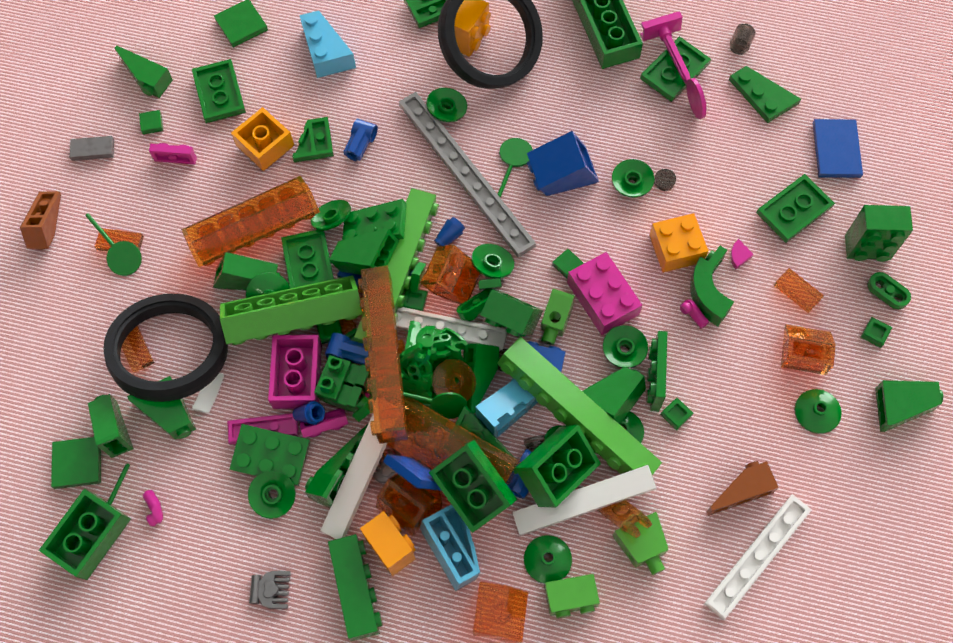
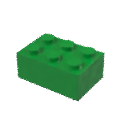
[845,205,913,262]
[480,290,543,337]
[515,425,601,508]
[429,440,517,533]
[38,489,131,580]

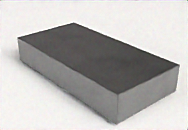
[69,136,114,161]

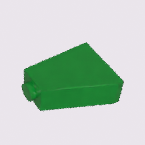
[329,228,399,278]
[213,252,280,290]
[583,367,646,424]
[127,376,196,439]
[875,380,943,432]
[88,394,134,458]

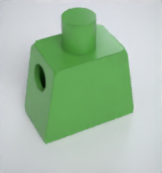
[541,289,574,345]
[613,512,668,576]

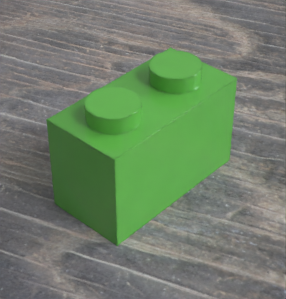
[544,574,600,619]

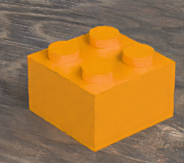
[454,0,491,57]
[231,107,295,171]
[649,213,709,273]
[360,511,416,577]

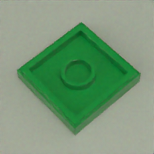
[214,0,268,48]
[51,437,101,489]

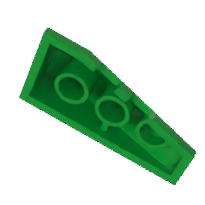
[305,423,369,509]

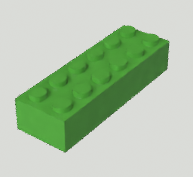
[220,275,363,345]

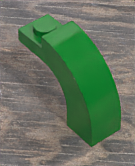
[690,245,734,327]

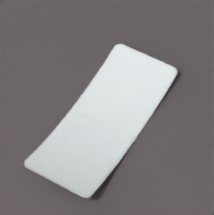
[192,373,224,413]

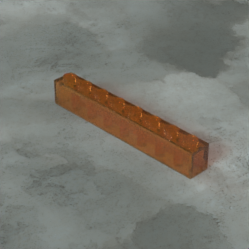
[358,265,408,444]

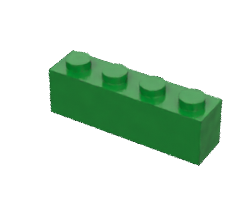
[328,534,383,642]

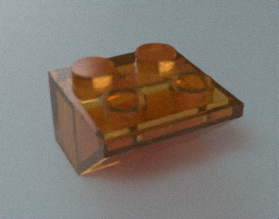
[420,245,481,304]
[781,324,836,375]
[376,473,438,537]

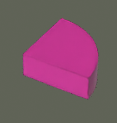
[731,239,754,269]

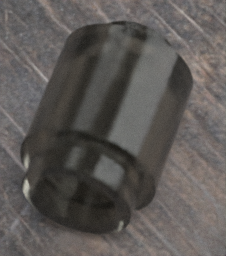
[730,23,756,55]

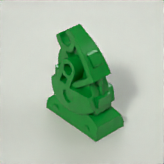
[405,321,469,363]
[386,343,434,404]

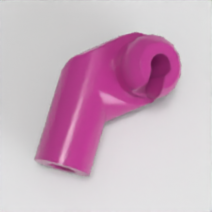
[680,300,709,329]
[142,490,163,527]

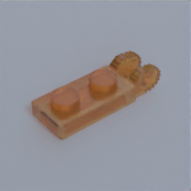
[597,500,652,538]

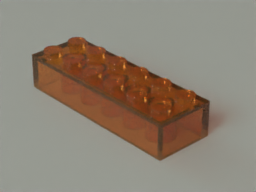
[181,176,320,267]
[387,395,521,486]

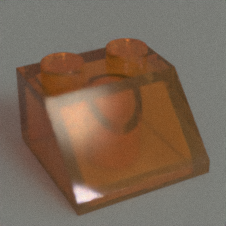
[473,582,528,643]

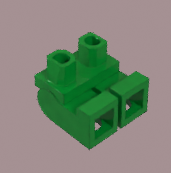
[314,355,374,413]

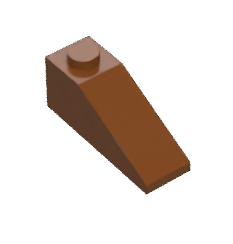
[20,191,61,250]
[706,461,779,516]

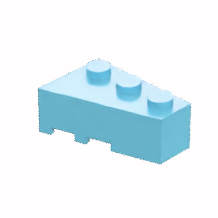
[299,11,356,78]
[475,378,538,438]
[419,504,480,591]

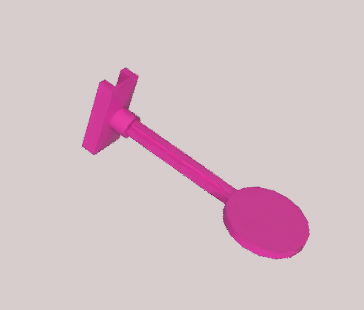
[640,11,707,119]

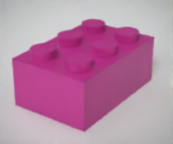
[567,252,642,336]
[268,335,322,409]

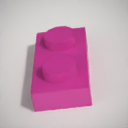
[149,143,197,165]
[300,408,348,438]

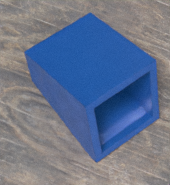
[527,131,599,196]

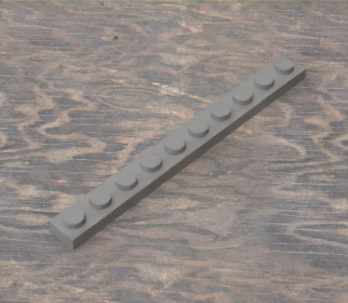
[399,92,536,258]

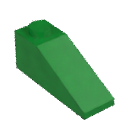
[114,45,173,98]
[460,343,500,413]

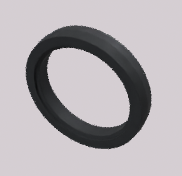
[438,0,543,89]
[103,293,228,402]

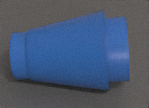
[434,217,465,249]
[293,401,325,425]

